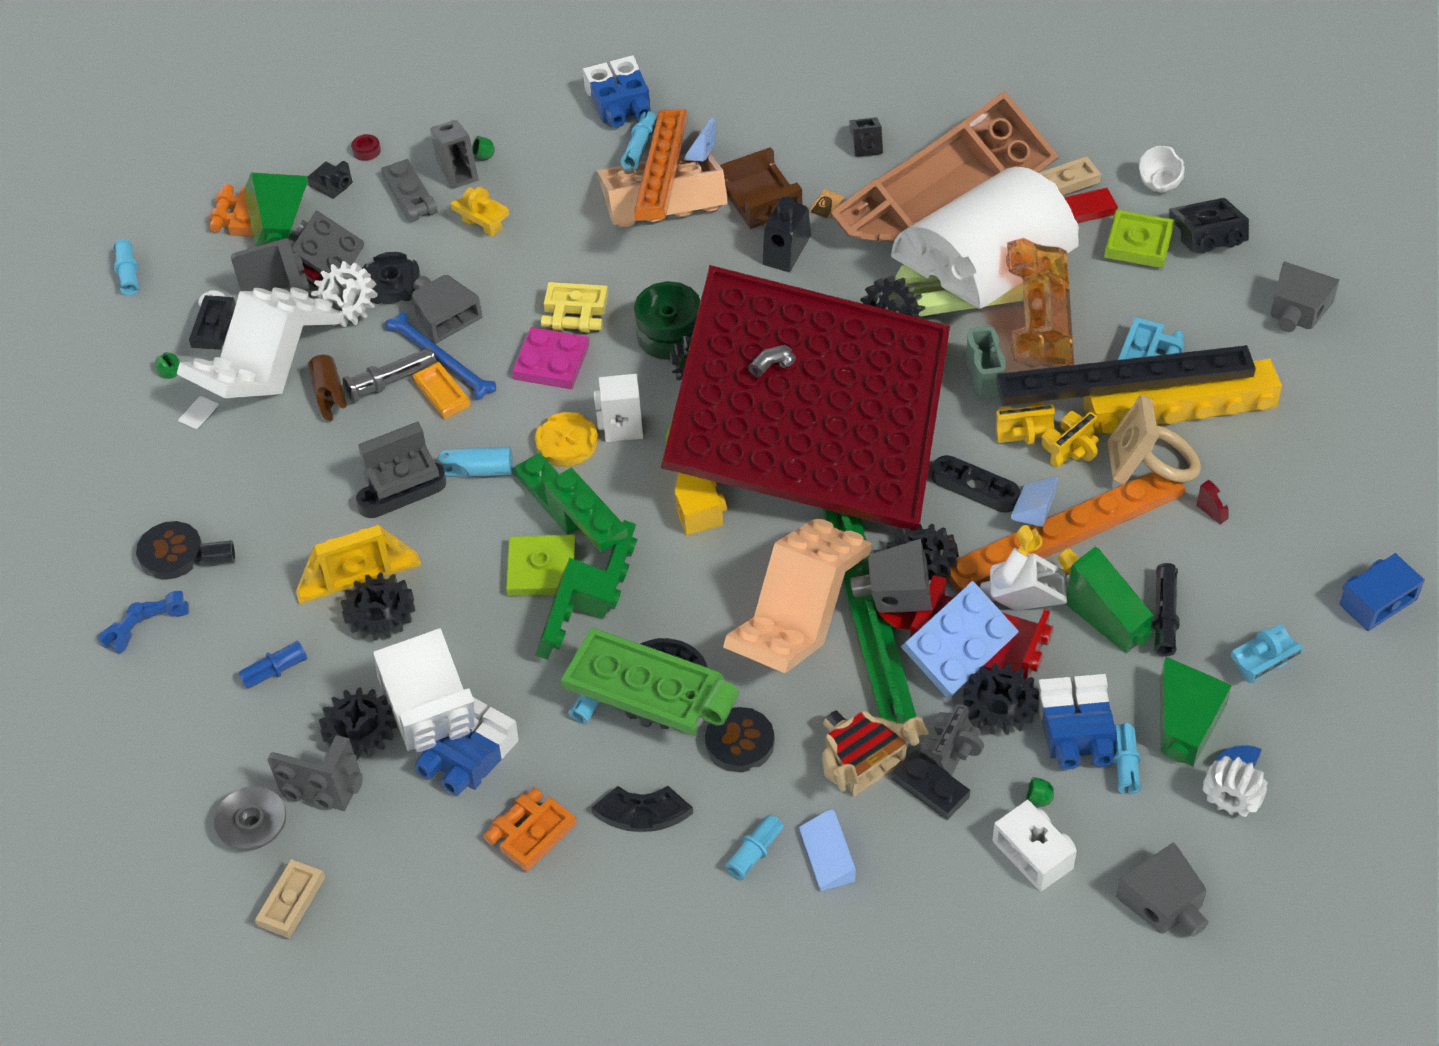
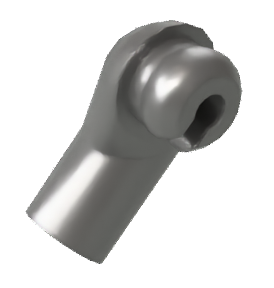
[748,345,796,377]

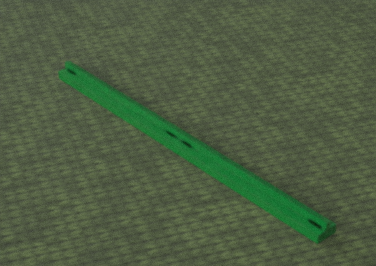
[822,509,917,723]

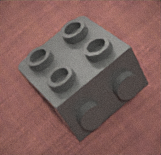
[289,210,364,274]
[231,238,310,291]
[267,735,363,811]

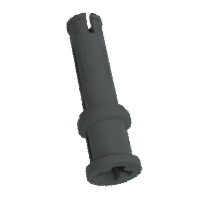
[342,347,436,403]

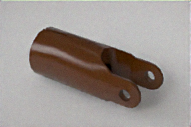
[307,354,347,422]

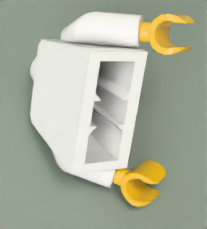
[980,525,1079,610]

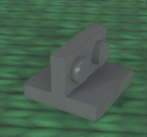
[358,421,439,500]

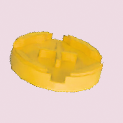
[535,412,598,467]

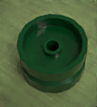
[634,281,700,360]

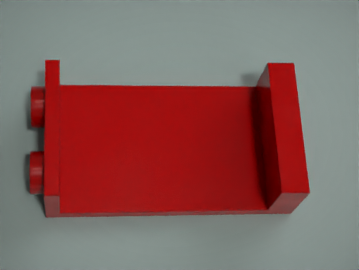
[910,575,1054,679]

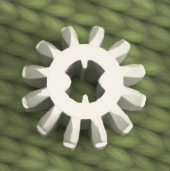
[1202,756,1268,817]

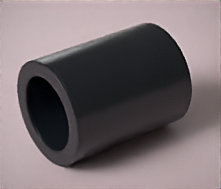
[201,540,235,566]

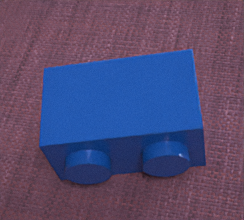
[1339,553,1425,631]

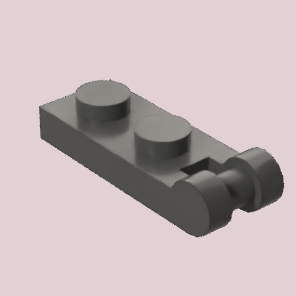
[381,159,438,222]

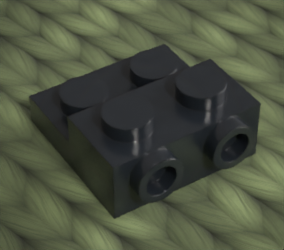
[1169,197,1249,253]

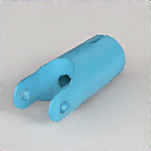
[438,447,513,477]

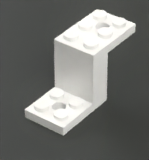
[177,287,342,398]
[373,628,475,752]

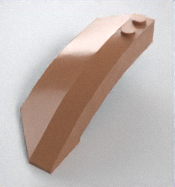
[830,90,1059,243]

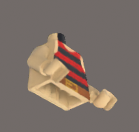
[822,710,929,797]

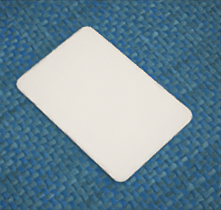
[178,396,219,429]

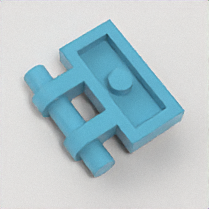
[1118,317,1185,360]

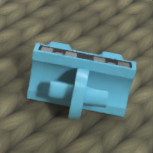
[1230,624,1303,684]

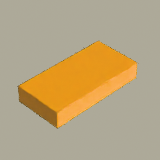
[412,362,471,420]

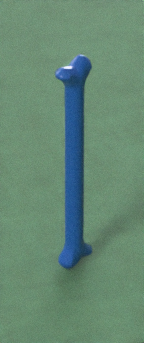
[385,312,496,400]

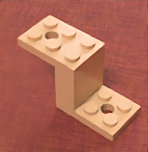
[723,519,873,673]

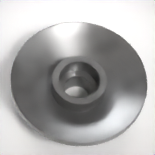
[214,786,286,851]

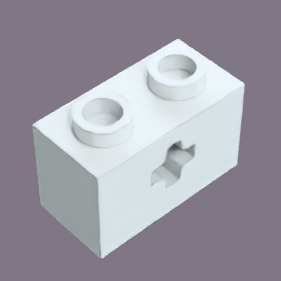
[594,374,643,442]
[992,800,1077,892]

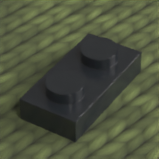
[189,295,236,350]
[892,750,970,820]

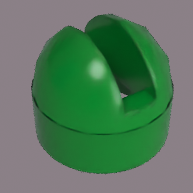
[472,136,495,160]
[155,352,180,379]
[1026,777,1054,807]

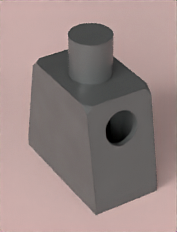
[430,120,479,189]
[1270,261,1340,332]
[412,275,483,344]
[851,539,932,613]
[1116,842,1209,937]

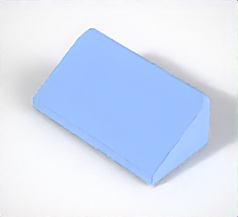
[684,118,716,161]
[1011,477,1059,527]
[799,809,856,891]

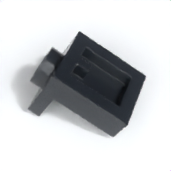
[849,117,883,157]
[307,161,353,199]

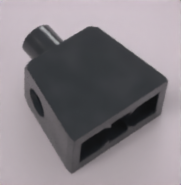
[762,197,811,273]

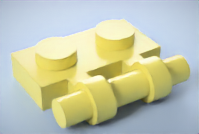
[541,282,609,333]

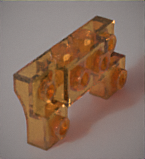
[1006,238,1074,368]

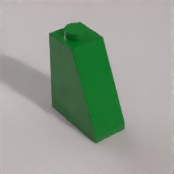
[244,172,308,246]
[1066,546,1153,653]
[1160,657,1232,767]

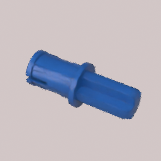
[239,640,307,688]

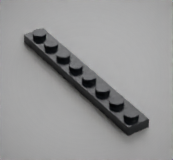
[996,345,1256,406]

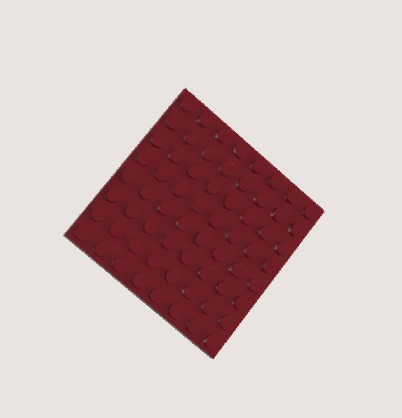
[661,265,950,531]

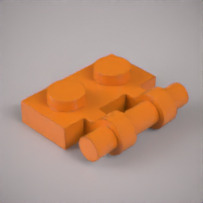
[209,184,253,237]
[483,787,577,872]

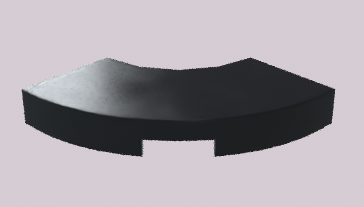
[592,786,693,832]

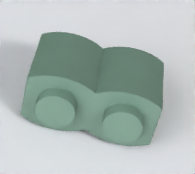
[965,325,1006,399]

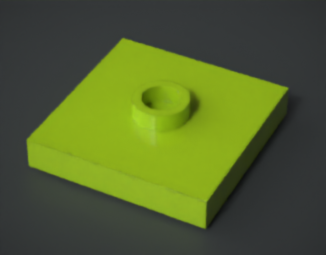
[1104,209,1175,268]
[506,535,576,596]

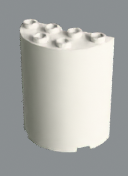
[891,167,1079,309]

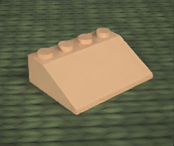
[597,154,728,227]

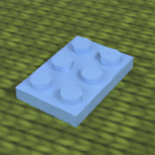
[901,581,1019,698]

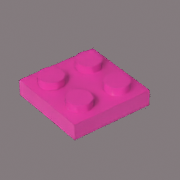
[512,327,590,389]

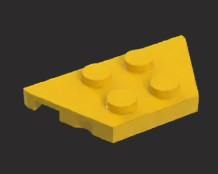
[296,525,422,604]

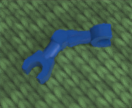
[98,591,189,654]

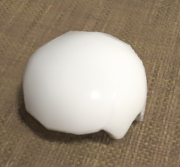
[1139,146,1185,193]

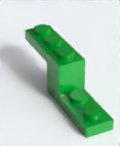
[513,452,628,552]
[535,520,638,660]

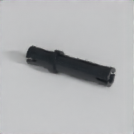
[1152,563,1180,656]

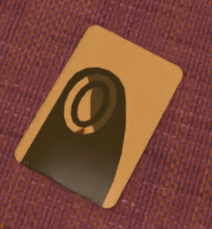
[809,190,844,218]

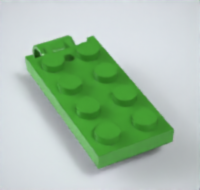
[561,627,739,736]

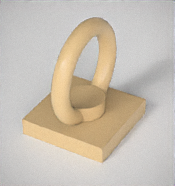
[1108,395,1201,484]

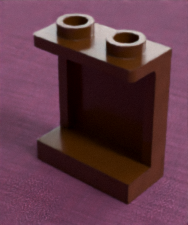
[720,147,803,229]

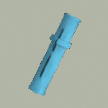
[621,112,657,171]

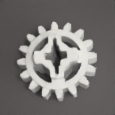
[311,261,377,328]

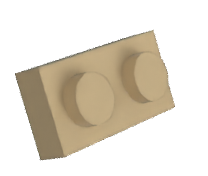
[1039,156,1102,196]
[255,859,325,939]

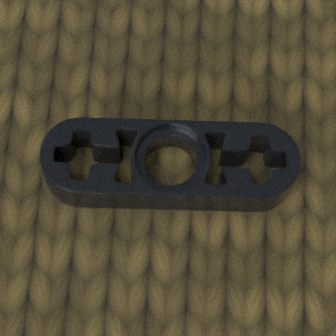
[932,455,1020,513]
[356,462,447,518]

